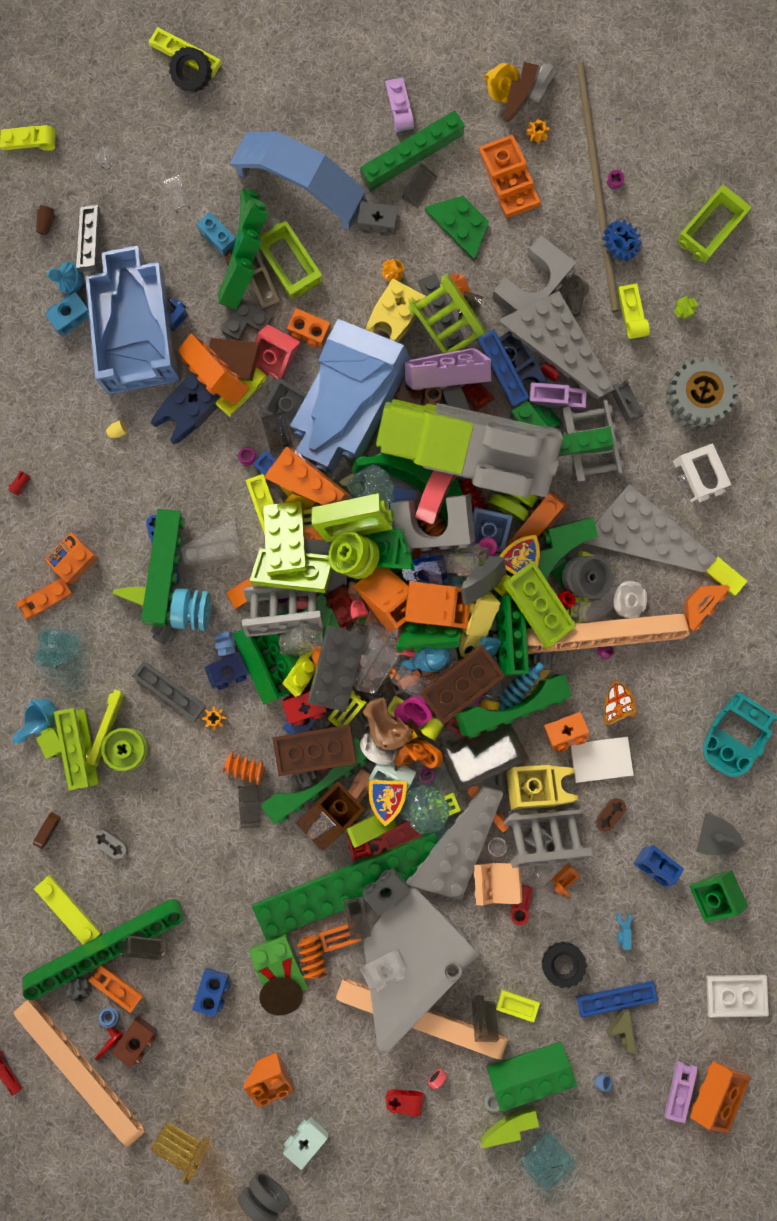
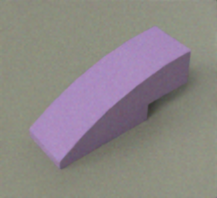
[530,382,586,412]

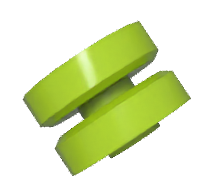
[488,491,537,522]
[329,531,379,579]
[101,728,149,771]

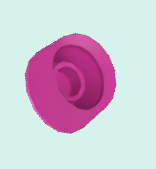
[394,694,432,728]

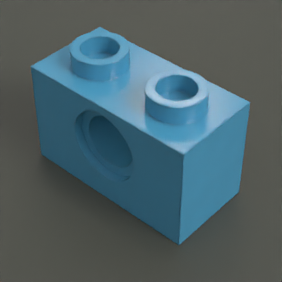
[196,212,236,258]
[45,292,89,336]

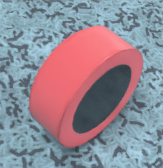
[428,1068,447,1089]

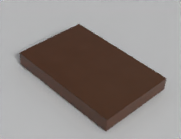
[209,338,262,381]

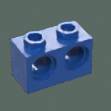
[634,845,684,888]
[192,968,231,1017]

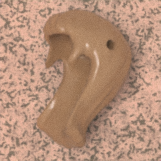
[363,698,411,750]

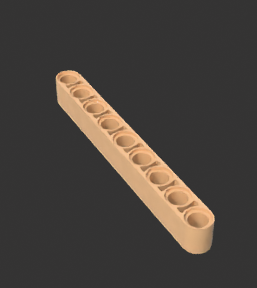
[526,614,690,654]
[336,978,508,1060]
[14,1000,145,1147]

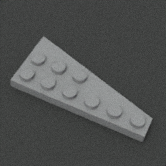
[406,785,503,900]

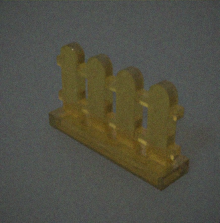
[151,1122,211,1185]

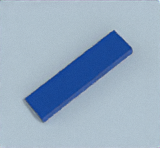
[477,329,530,407]
[576,980,658,1018]

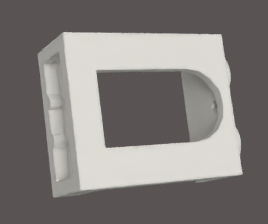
[673,443,731,503]

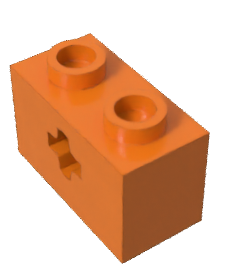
[544,712,590,752]

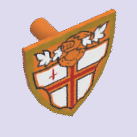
[604,679,637,726]

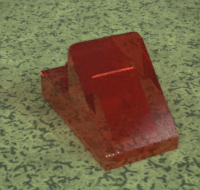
[461,383,495,412]
[326,584,359,628]

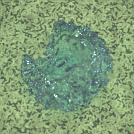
[347,464,395,505]
[400,785,451,834]

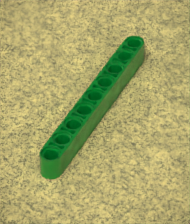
[22,899,183,1000]

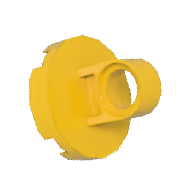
[484,63,520,103]

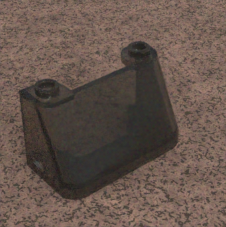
[439,723,529,792]

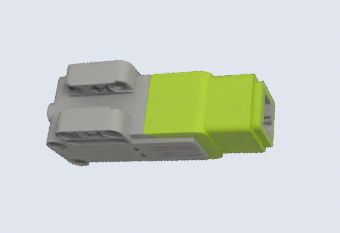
[376,399,563,497]

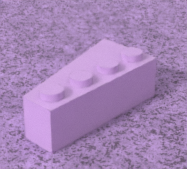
[405,348,491,390]

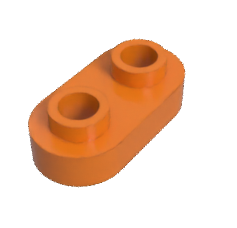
[410,738,443,768]

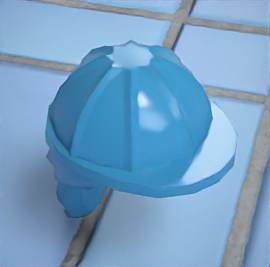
[47,261,85,295]
[399,647,451,672]
[12,699,58,744]

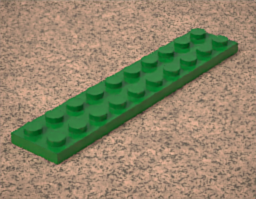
[252,831,438,941]

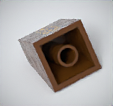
[296,781,365,851]

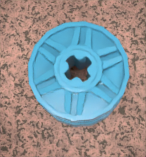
[170,588,212,631]

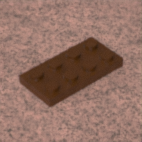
[419,644,505,725]
[273,724,357,776]

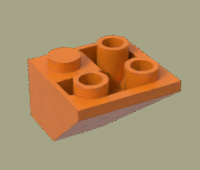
[243,1052,294,1107]

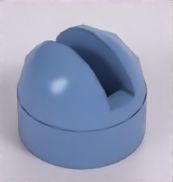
[595,1074,612,1092]

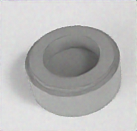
[484,1091,500,1113]

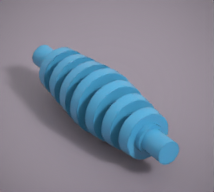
[494,661,545,711]

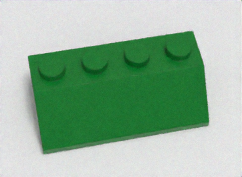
[233,629,290,705]
[486,1041,577,1112]

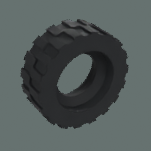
[169,47,212,92]
[542,941,587,988]

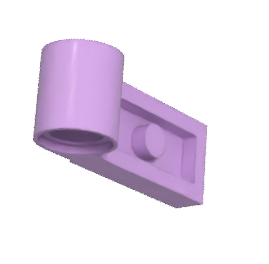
[385,78,414,133]

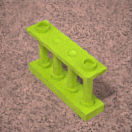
[408,273,488,354]
[54,708,99,791]

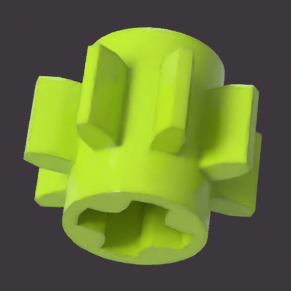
[673,296,698,320]

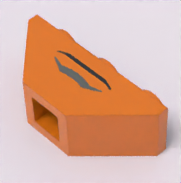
[684,585,730,632]

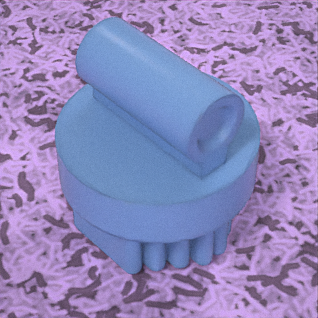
[214,631,237,656]

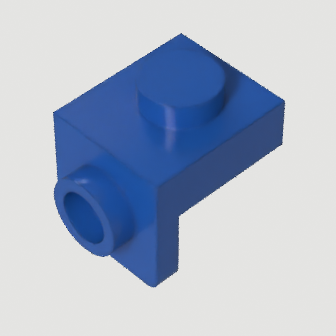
[253,451,276,481]

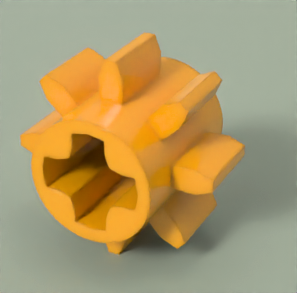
[526,118,550,144]
[382,259,405,282]
[202,706,227,730]

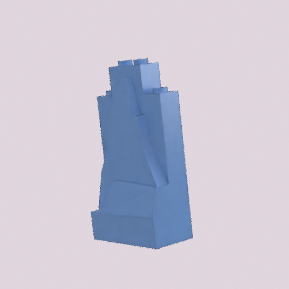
[85,246,181,395]
[290,319,411,473]

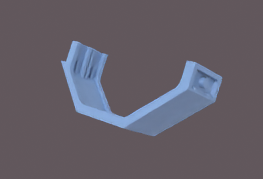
[230,131,366,229]

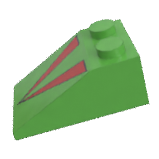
[249,933,308,991]

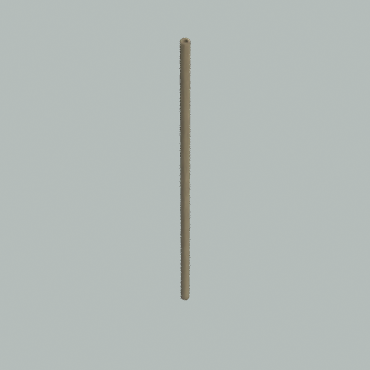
[576,62,619,312]

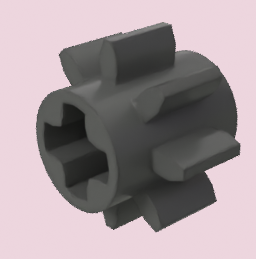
[151,624,175,645]
[533,652,556,670]
[292,771,317,789]
[66,977,92,1003]

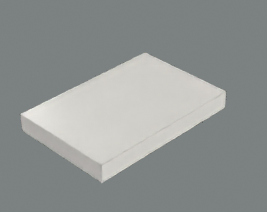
[570,737,633,783]
[706,975,769,1017]

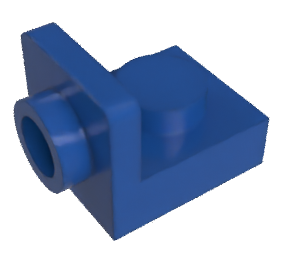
[169,298,188,332]

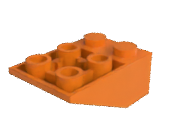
[353,567,409,632]
[405,581,470,629]

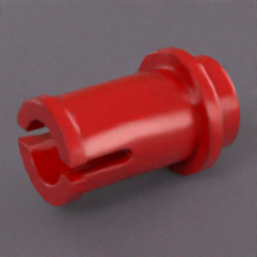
[8,471,31,496]

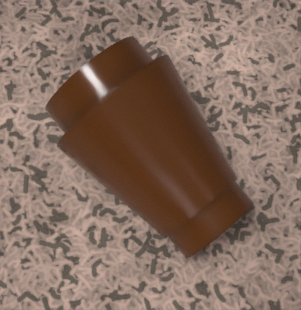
[36,205,56,235]

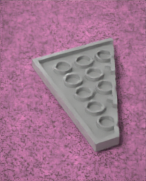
[497,291,614,400]
[583,484,717,573]

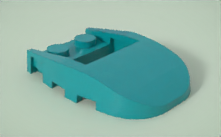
[702,692,777,777]

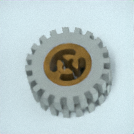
[665,357,738,429]

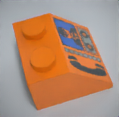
[45,532,99,585]

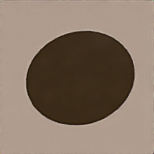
[259,977,303,1015]

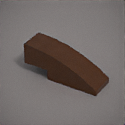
[503,62,540,122]

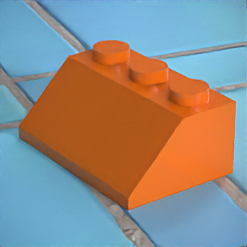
[690,1061,751,1133]

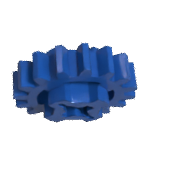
[602,220,642,262]

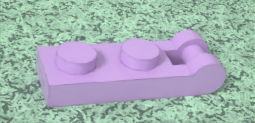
[664,1061,697,1123]

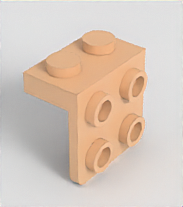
[474,863,522,905]

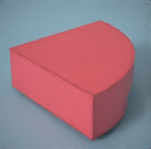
[350,597,369,619]

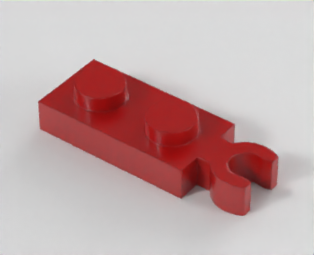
[369,818,423,855]

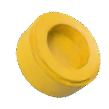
[480,699,500,710]

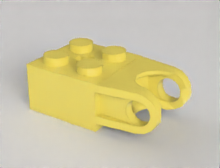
[365,279,426,343]
[459,581,500,658]
[506,765,579,810]

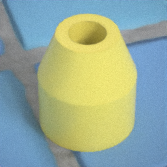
[106,420,127,438]

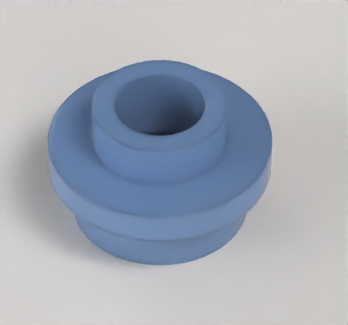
[99,1007,119,1028]

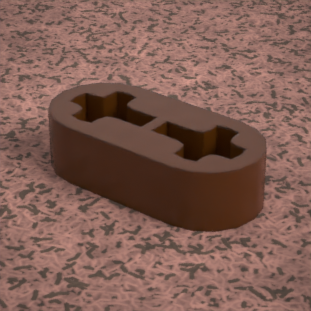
[595,798,626,832]
[33,812,61,849]

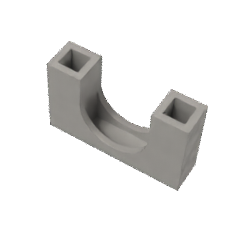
[492,235,576,313]
[390,494,475,552]

